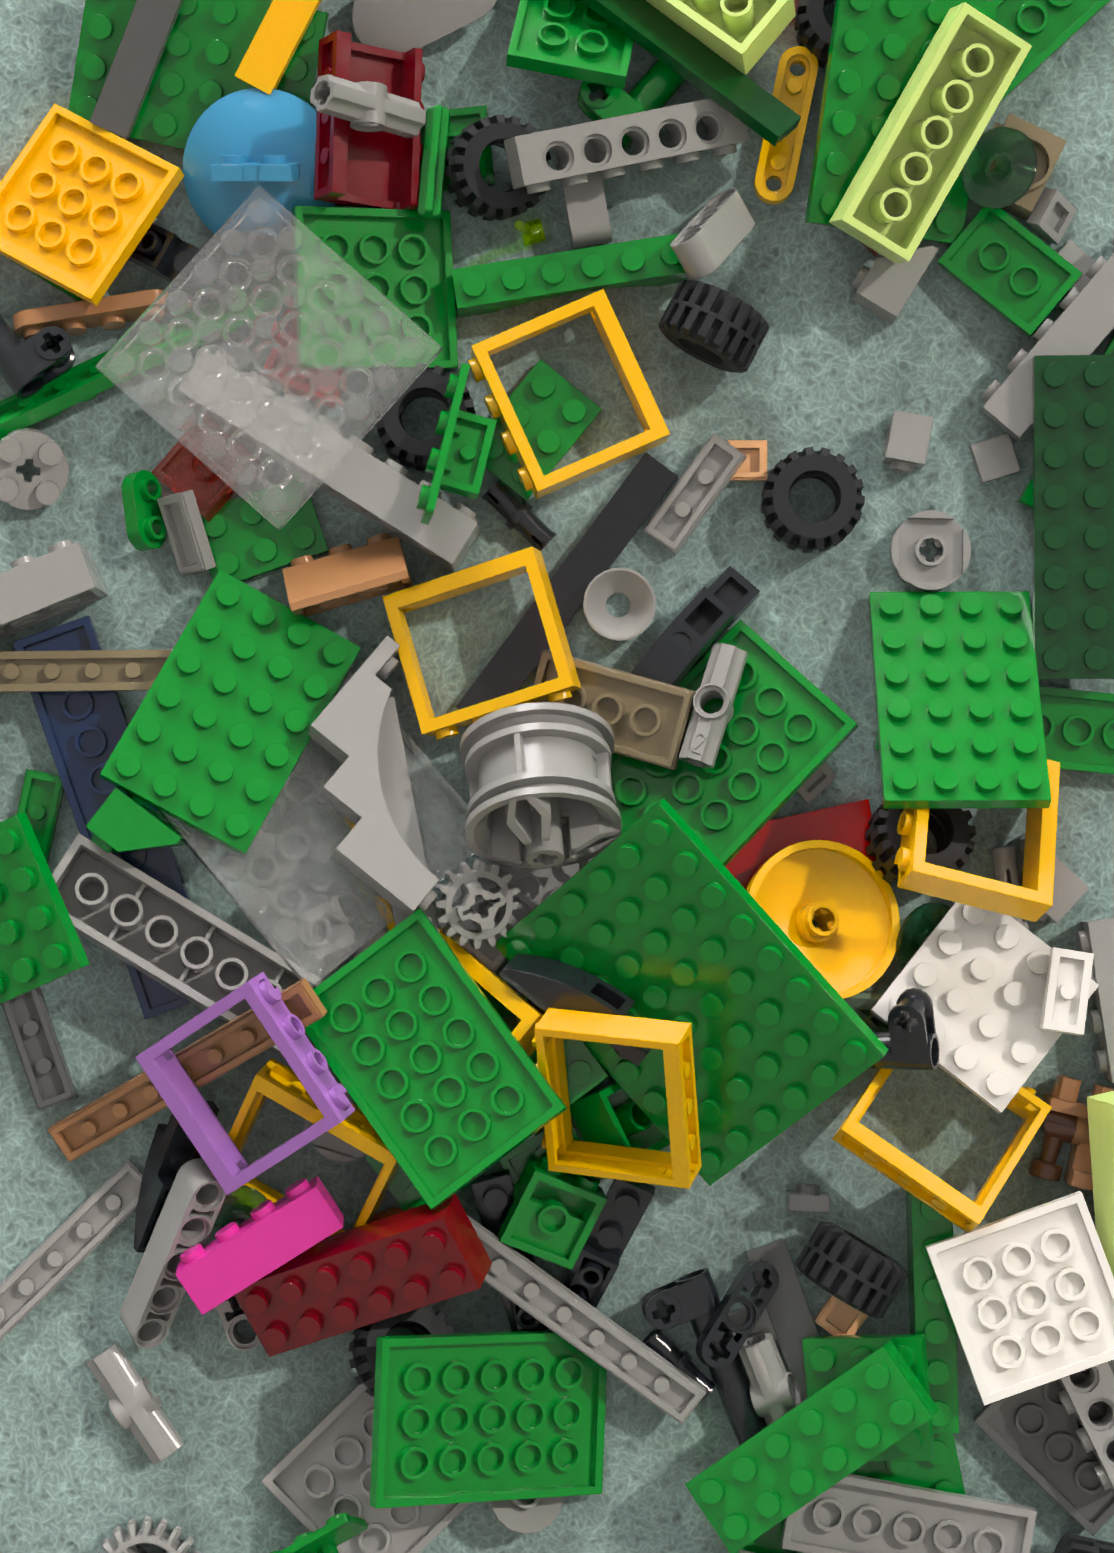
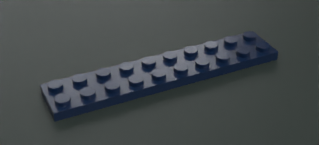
[13,616,191,1019]

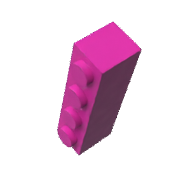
[175,1176,344,1315]

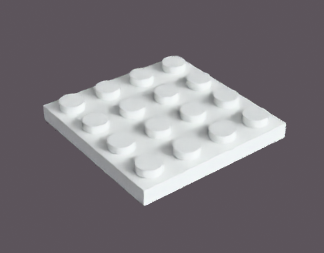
[870,902,1099,1113]
[925,1191,1114,1405]

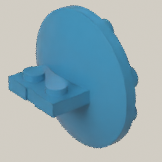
[183,88,336,238]

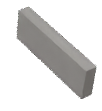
[644,433,747,555]

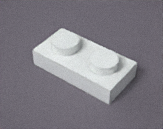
[1040,947,1094,1036]

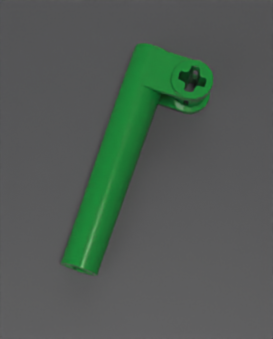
[577,59,686,149]

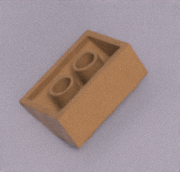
[282,533,413,617]

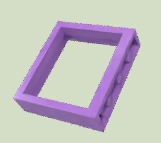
[135,972,355,1195]

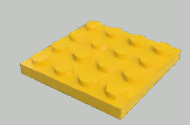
[0,103,185,306]

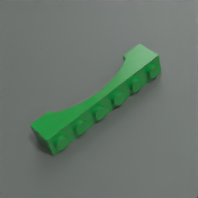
[451,233,690,318]

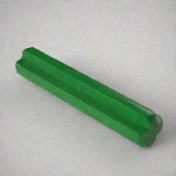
[417,105,450,220]

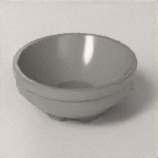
[583,568,656,641]

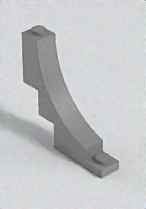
[308,635,439,917]

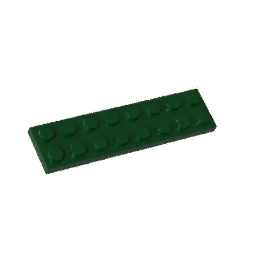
[1033,355,1114,679]

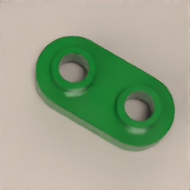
[122,470,166,552]

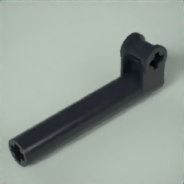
[0,314,75,399]
[870,988,940,1070]
[642,1268,767,1445]

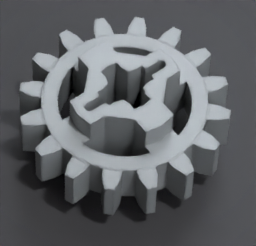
[432,859,522,949]

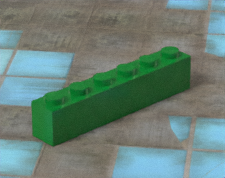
[905,1190,959,1434]

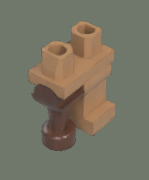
[1029,1074,1114,1191]

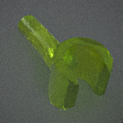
[514,218,546,247]

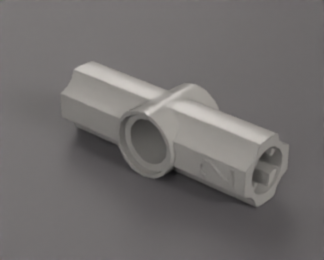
[310,74,426,138]
[679,643,748,769]
[739,1331,801,1425]
[87,1342,184,1465]

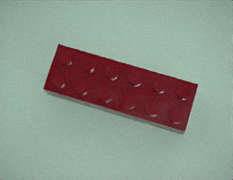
[234,1194,492,1357]

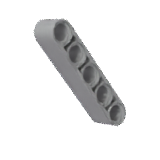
[120,1159,226,1349]

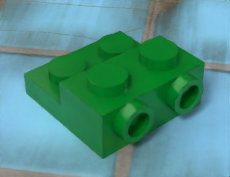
[497,1157,607,1270]

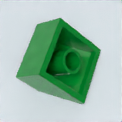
[86,788,192,854]
[570,1080,670,1151]

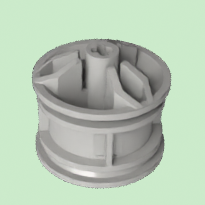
[460,702,622,869]

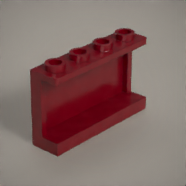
[314,30,425,210]

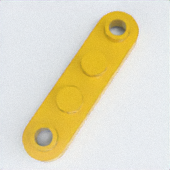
[754,46,818,205]

